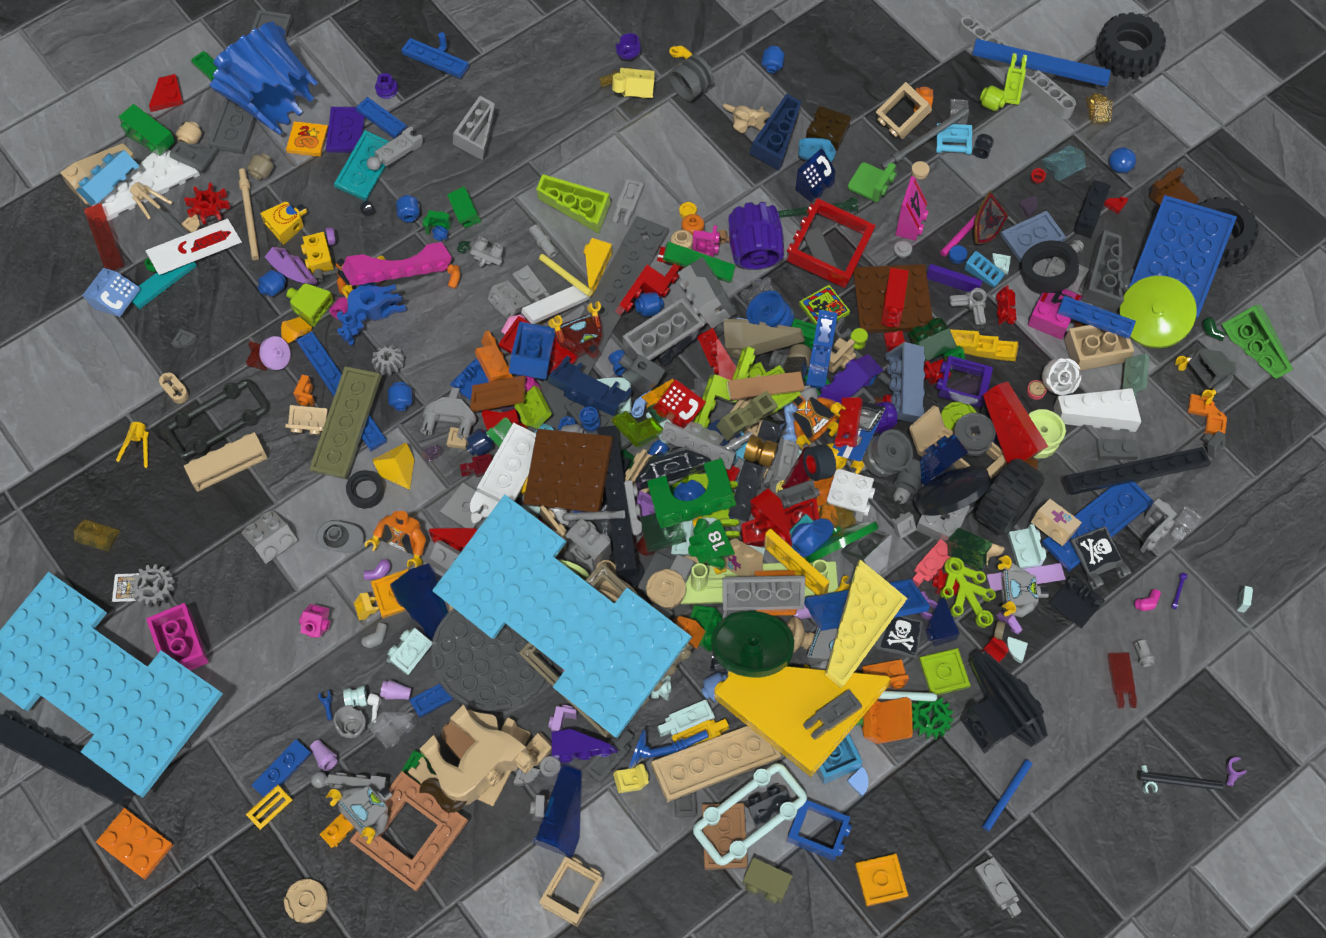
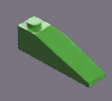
[1222,304,1294,379]

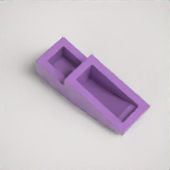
[265,247,317,285]

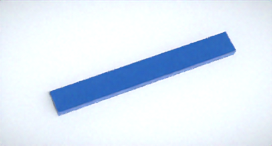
[972,39,1111,87]
[296,331,387,452]

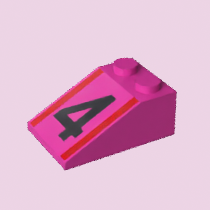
[895,176,929,241]
[1028,289,1082,340]

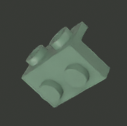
[1122,353,1149,398]

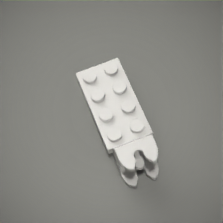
[470,423,536,525]

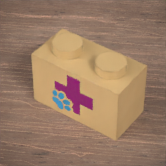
[1031,499,1082,546]
[724,538,763,577]

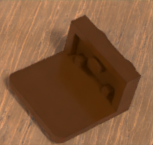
[1149,166,1199,206]

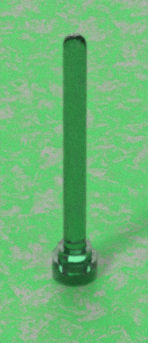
[777,197,858,218]

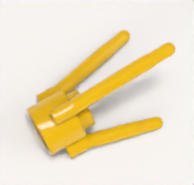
[116,422,149,468]

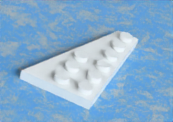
[85,149,200,225]

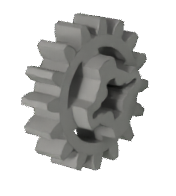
[130,564,175,608]

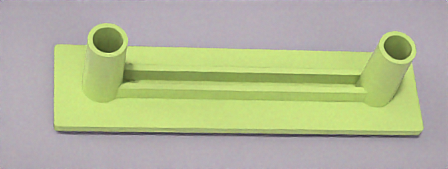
[680,559,838,605]

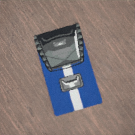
[832,401,886,462]

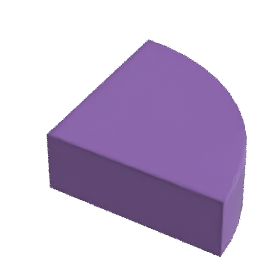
[996,611,1023,634]

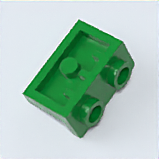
[690,605,723,652]

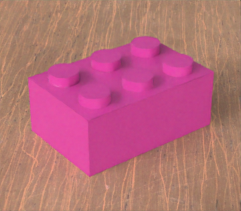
[146,603,209,670]

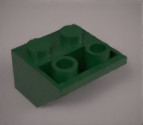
[908,318,957,362]

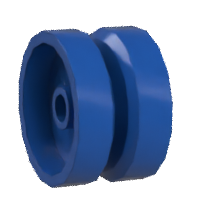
[746,290,794,327]

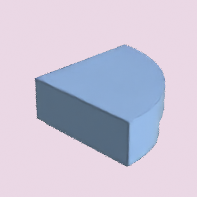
[847,767,868,797]

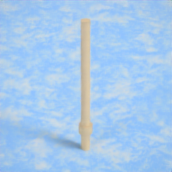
[239,168,259,260]

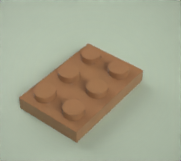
[702,803,747,870]

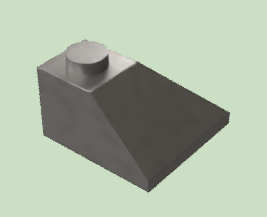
[841,530,892,574]

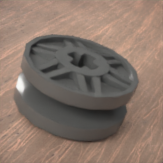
[953,413,996,456]

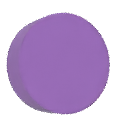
[326,227,335,246]

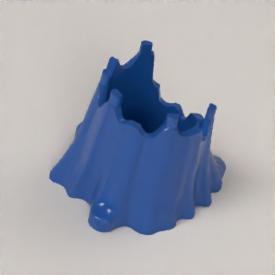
[209,21,318,135]

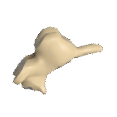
[723,104,770,133]

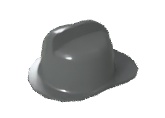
[316,520,364,553]

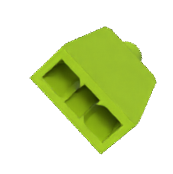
[286,284,334,327]

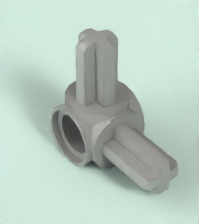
[949,288,986,326]

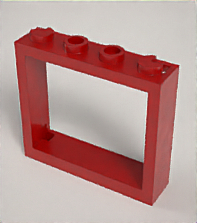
[786,198,876,288]

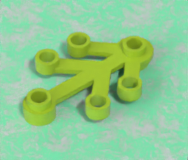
[940,557,996,628]

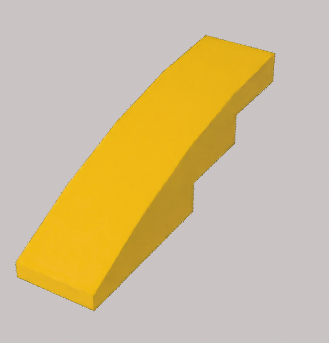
[950,329,1019,361]

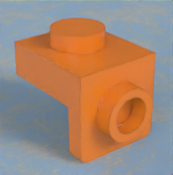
[914,87,933,113]

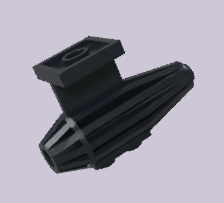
[960,650,1048,754]

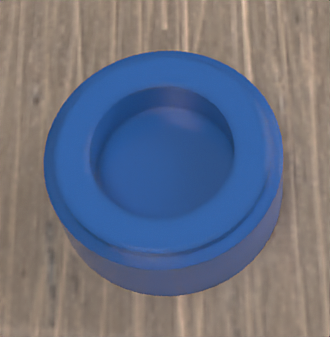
[949,245,968,264]

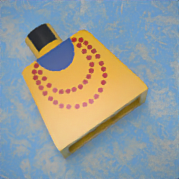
[260,202,307,245]

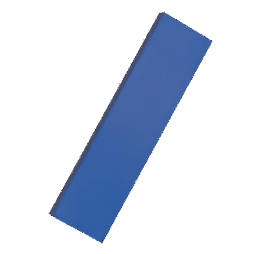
[1057,296,1136,339]

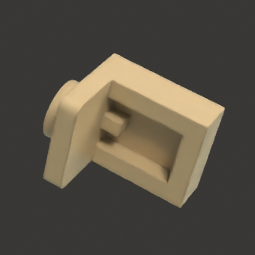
[526,733,552,766]

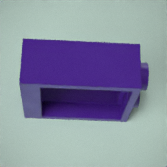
[936,356,993,408]

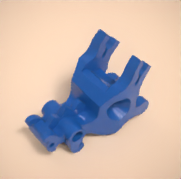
[337,282,407,346]

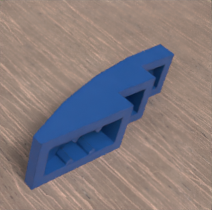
[806,310,838,389]

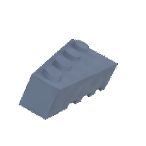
[885,342,925,423]

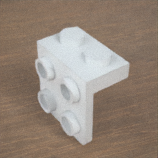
[827,469,875,522]

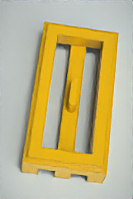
[246,784,292,830]

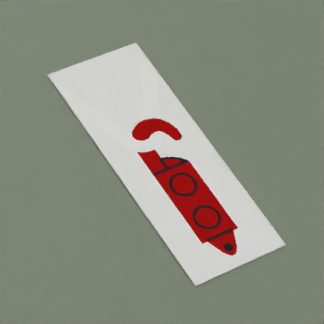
[145,219,242,275]

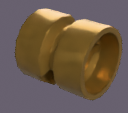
[743,435,778,468]

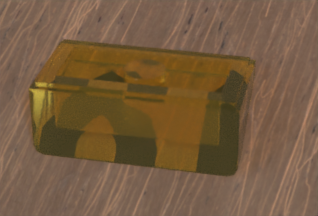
[74,519,119,551]

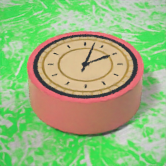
[1027,380,1047,400]

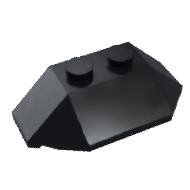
[635,446,711,491]

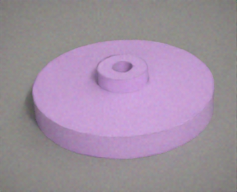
[260,336,290,370]

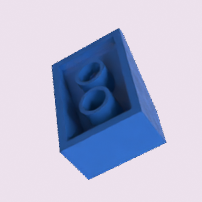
[509,322,556,379]

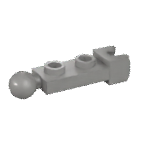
[367,127,423,170]
[311,772,389,793]

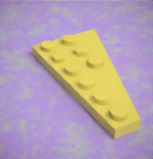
[825,560,908,688]

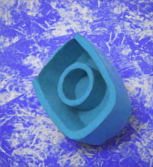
[798,138,836,164]

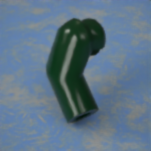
[1203,317,1226,341]

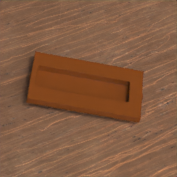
[470,375,526,412]

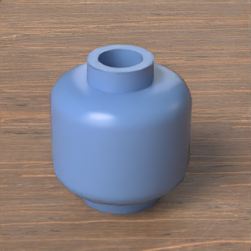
[701,672,728,702]

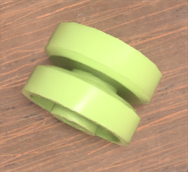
[1029,409,1066,458]

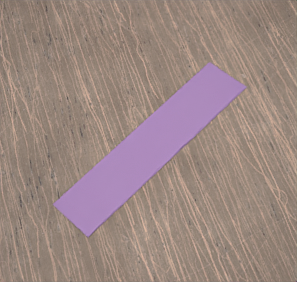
[987,563,1066,591]

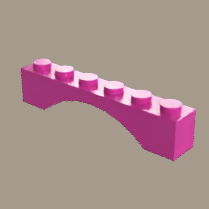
[342,242,452,286]

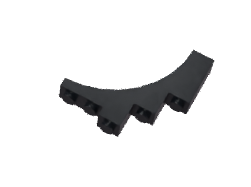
[728,416,786,522]

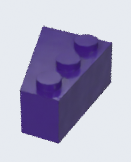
[817,354,884,404]

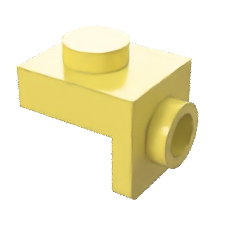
[613,764,649,793]

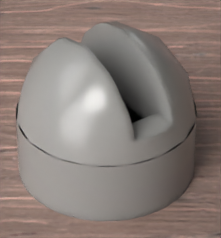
[893,487,910,504]

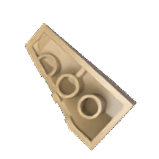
[60,143,134,206]

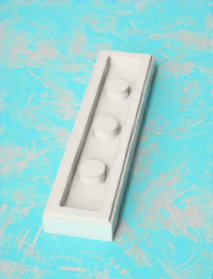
[521,286,591,324]

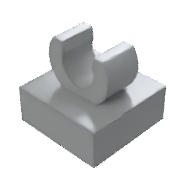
[891,512,917,539]

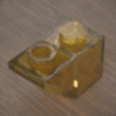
[1086,93,1113,122]

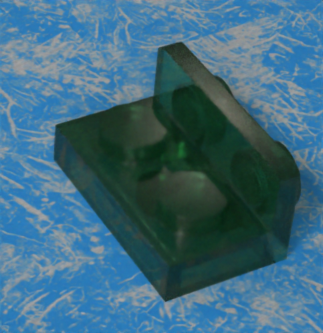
[948,528,992,571]

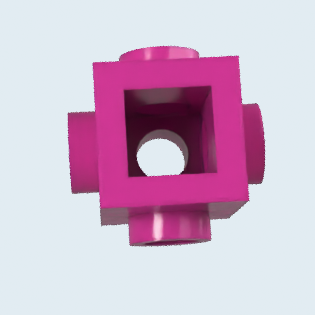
[299,604,330,638]

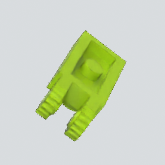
[1004,53,1027,105]

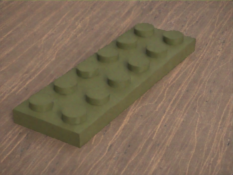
[309,367,382,480]

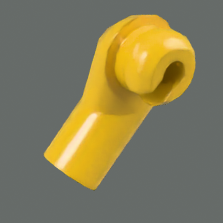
[669,46,692,59]

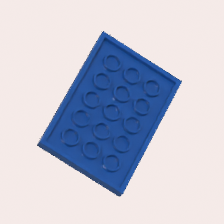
[1128,195,1237,320]

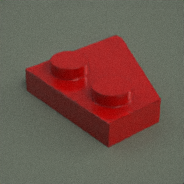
[149,74,183,112]

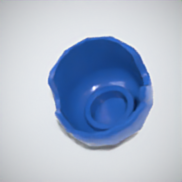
[1109,147,1136,173]
[673,480,705,501]

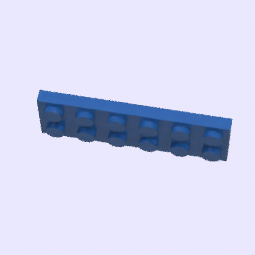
[1042,482,1154,572]
[804,579,930,631]

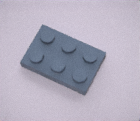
[1000,211,1066,262]

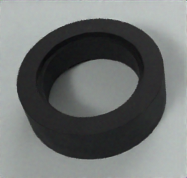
[1022,240,1079,293]

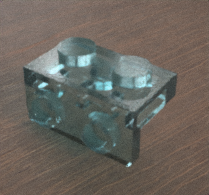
[1043,146,1086,181]

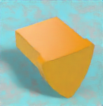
[281,317,312,343]

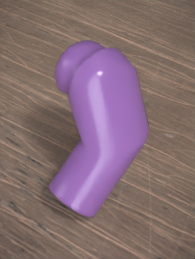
[364,559,391,580]

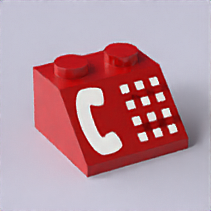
[652,379,706,429]

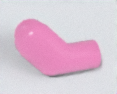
[501,315,526,334]

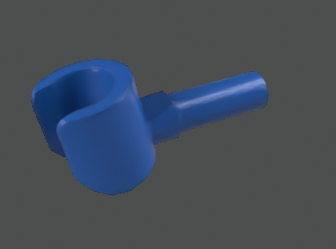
[318,690,333,721]

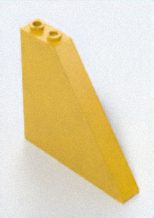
[714,667,891,777]

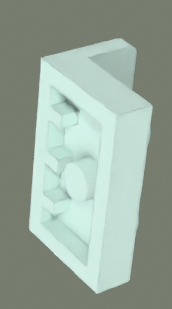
[1008,524,1046,569]
[386,628,432,675]

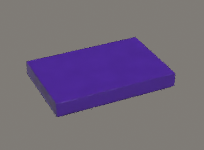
[326,107,365,153]

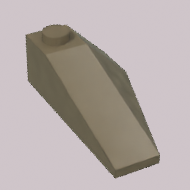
[724,319,805,359]

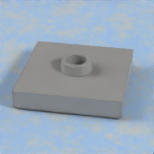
[440,483,483,529]

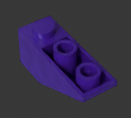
[551,729,618,763]

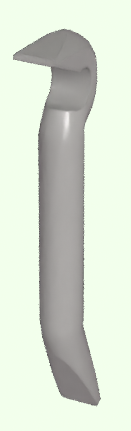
[562,510,625,521]

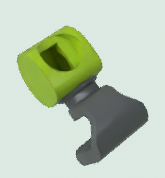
[833,317,868,350]

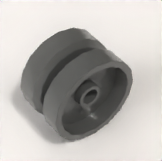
[863,429,913,478]

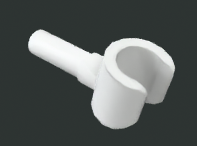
[367,694,382,724]

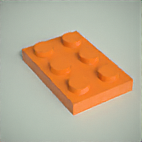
[96,808,173,880]

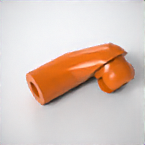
[447,264,460,289]

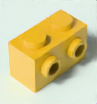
[301,232,334,274]

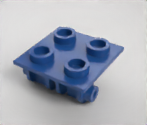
[450,359,502,401]

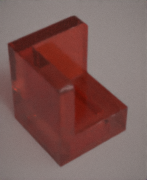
[246,341,268,371]

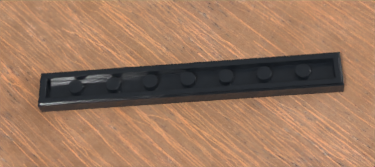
[1063,447,1211,495]

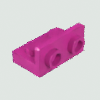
[692,225,720,257]

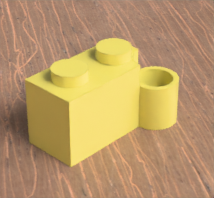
[612,68,655,98]

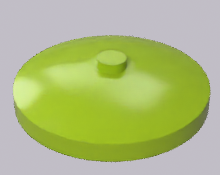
[1120,276,1197,349]

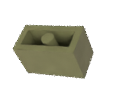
[742,857,792,904]

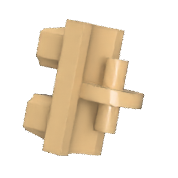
[829,338,856,373]

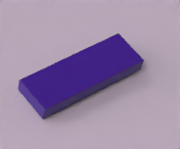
[927,264,983,292]

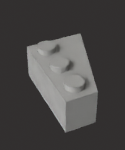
[453,96,495,161]

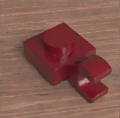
[460,453,492,477]

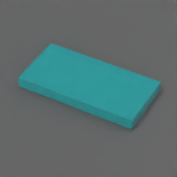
[334,130,390,201]

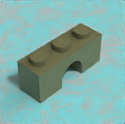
[716,391,778,441]

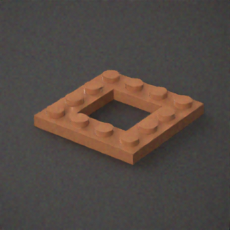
[350,771,469,891]

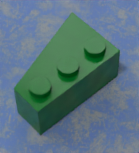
[118,103,175,156]

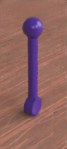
[1171,573,1187,609]

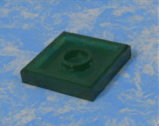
[640,513,686,553]

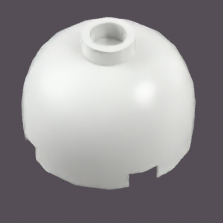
[1042,358,1081,396]

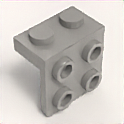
[1140,498,1177,553]
[241,510,298,564]

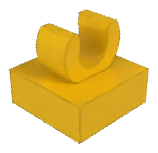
[354,593,379,620]

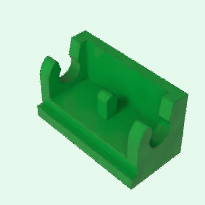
[447,186,481,228]

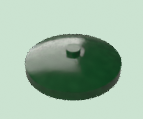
[711,611,794,678]

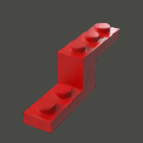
[615,264,684,316]

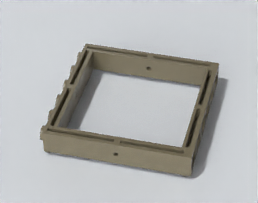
[519,563,693,738]

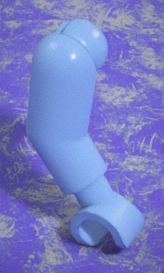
[631,387,654,418]
[783,403,798,442]

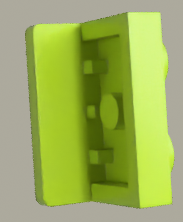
[514,386,552,429]

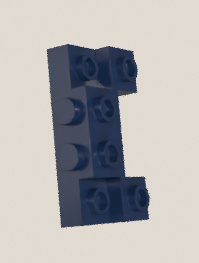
[548,356,632,417]

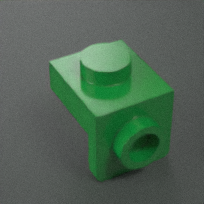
[422,210,452,235]

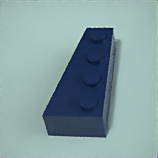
[749,93,801,171]

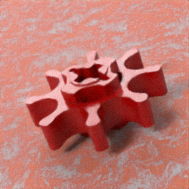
[184,183,230,224]

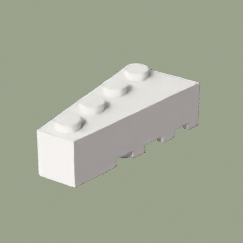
[1054,388,1141,432]

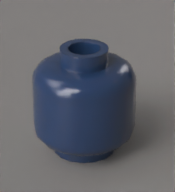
[466,429,494,456]

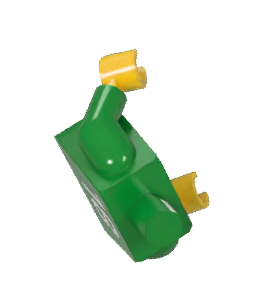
[688,516,735,575]

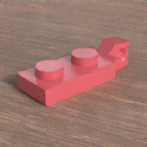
[913,539,956,588]

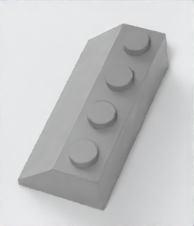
[623,298,705,360]
[722,576,805,611]

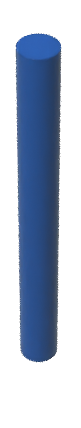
[982,760,1032,832]

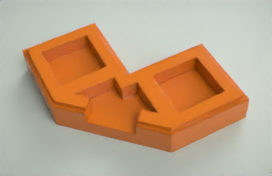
[1187,394,1227,435]

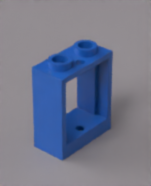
[787,800,852,861]

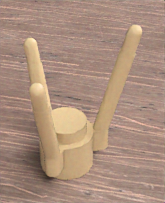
[130,182,172,219]

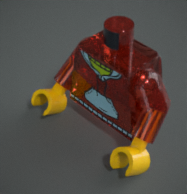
[548,301,602,358]

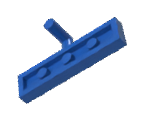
[402,32,469,79]

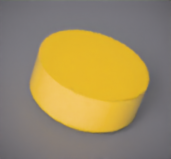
[679,202,697,219]

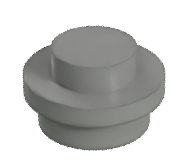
[894,241,912,258]

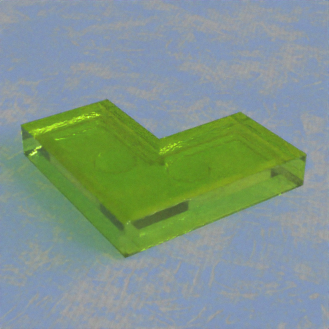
[611,411,663,447]

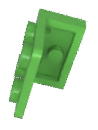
[848,162,897,203]

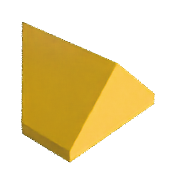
[372,442,414,490]

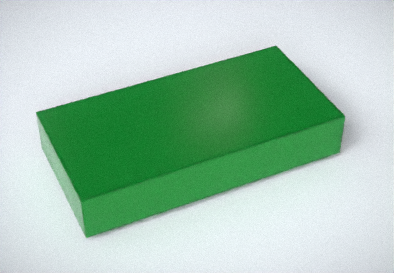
[191,51,218,82]

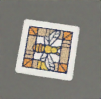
[112,573,140,602]

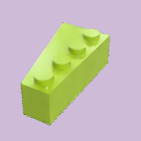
[536,174,611,234]

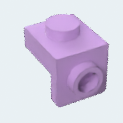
[549,705,577,732]

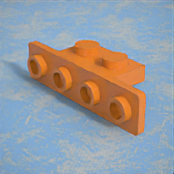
[475,330,513,382]

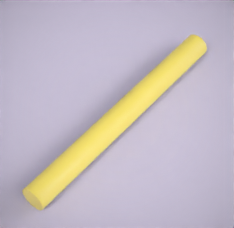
[539,254,593,297]

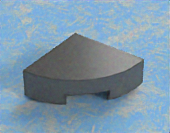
[171,329,198,348]

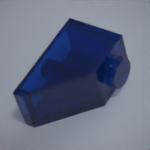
[926,597,960,647]

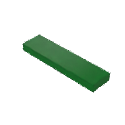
[662,241,735,283]

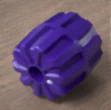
[728,202,784,270]

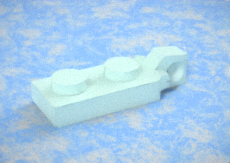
[657,699,715,737]

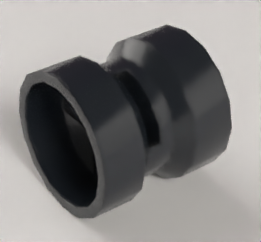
[972,134,994,159]

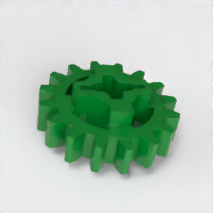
[912,698,954,740]

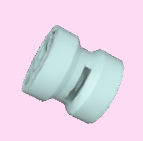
[343,686,368,708]

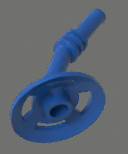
[629,729,709,769]

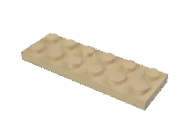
[651,726,781,802]

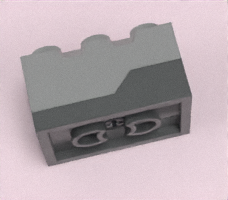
[678,257,737,328]

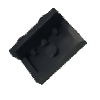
[744,785,792,830]

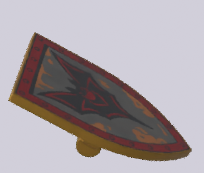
[974,191,1009,244]

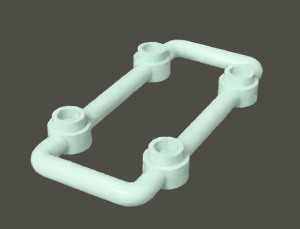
[693,763,807,865]

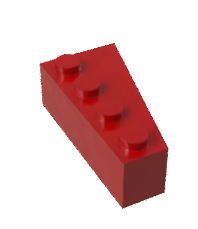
[983,382,1049,465]
[740,498,820,547]

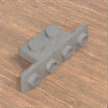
[660,421,736,470]

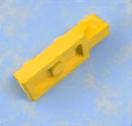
[671,719,729,750]

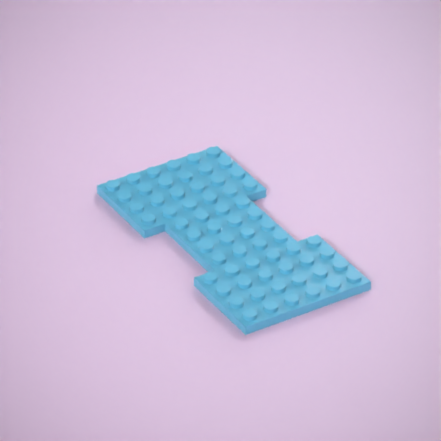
[432,494,692,738]
[0,572,223,798]

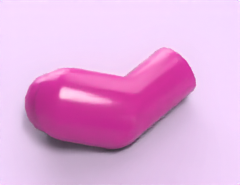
[1135,589,1161,611]

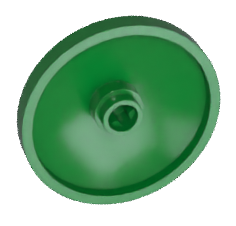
[805,521,879,563]

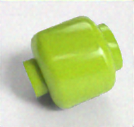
[980,86,1007,111]

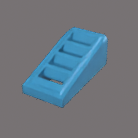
[964,251,1005,288]

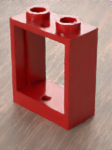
[881,268,909,327]

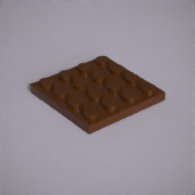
[853,264,933,333]
[523,429,613,512]

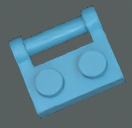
[936,123,972,155]

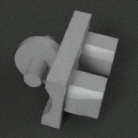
[469,236,503,267]

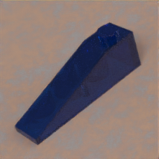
[390,563,448,640]
[532,764,581,858]

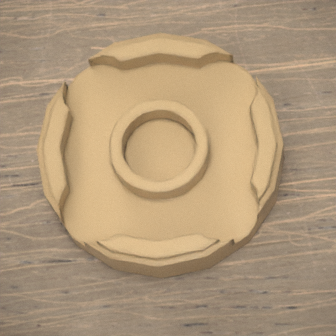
[646,569,686,609]
[284,879,328,923]

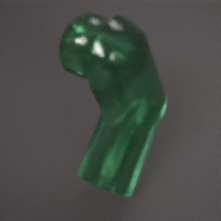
[457,241,471,254]

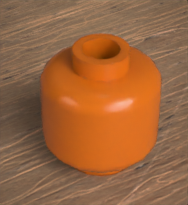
[681,214,704,235]

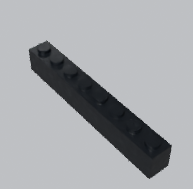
[597,425,637,579]
[0,712,136,809]

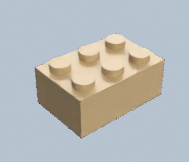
[1064,325,1134,371]

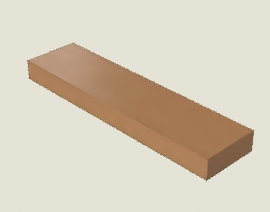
[727,371,804,401]

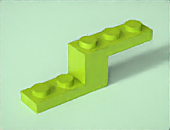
[693,347,755,428]

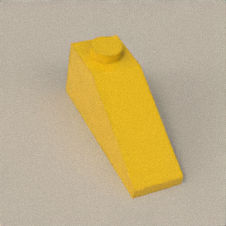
[583,238,612,297]

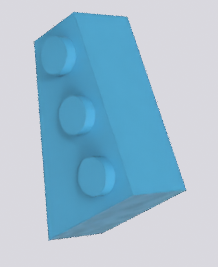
[75,150,139,205]

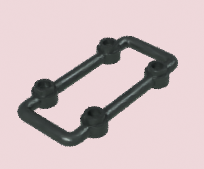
[163,379,268,459]

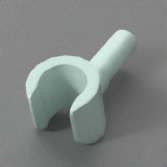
[1141,765,1158,794]

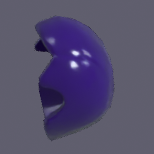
[616,33,641,60]

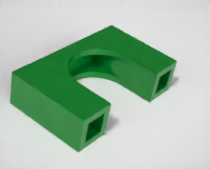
[647,458,736,529]

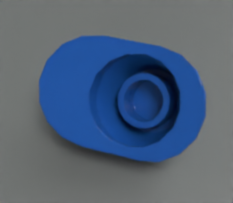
[791,519,833,557]

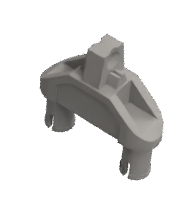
[420,387,476,440]

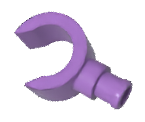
[920,591,938,620]
[1225,757,1247,786]

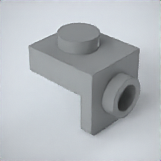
[529,795,554,822]

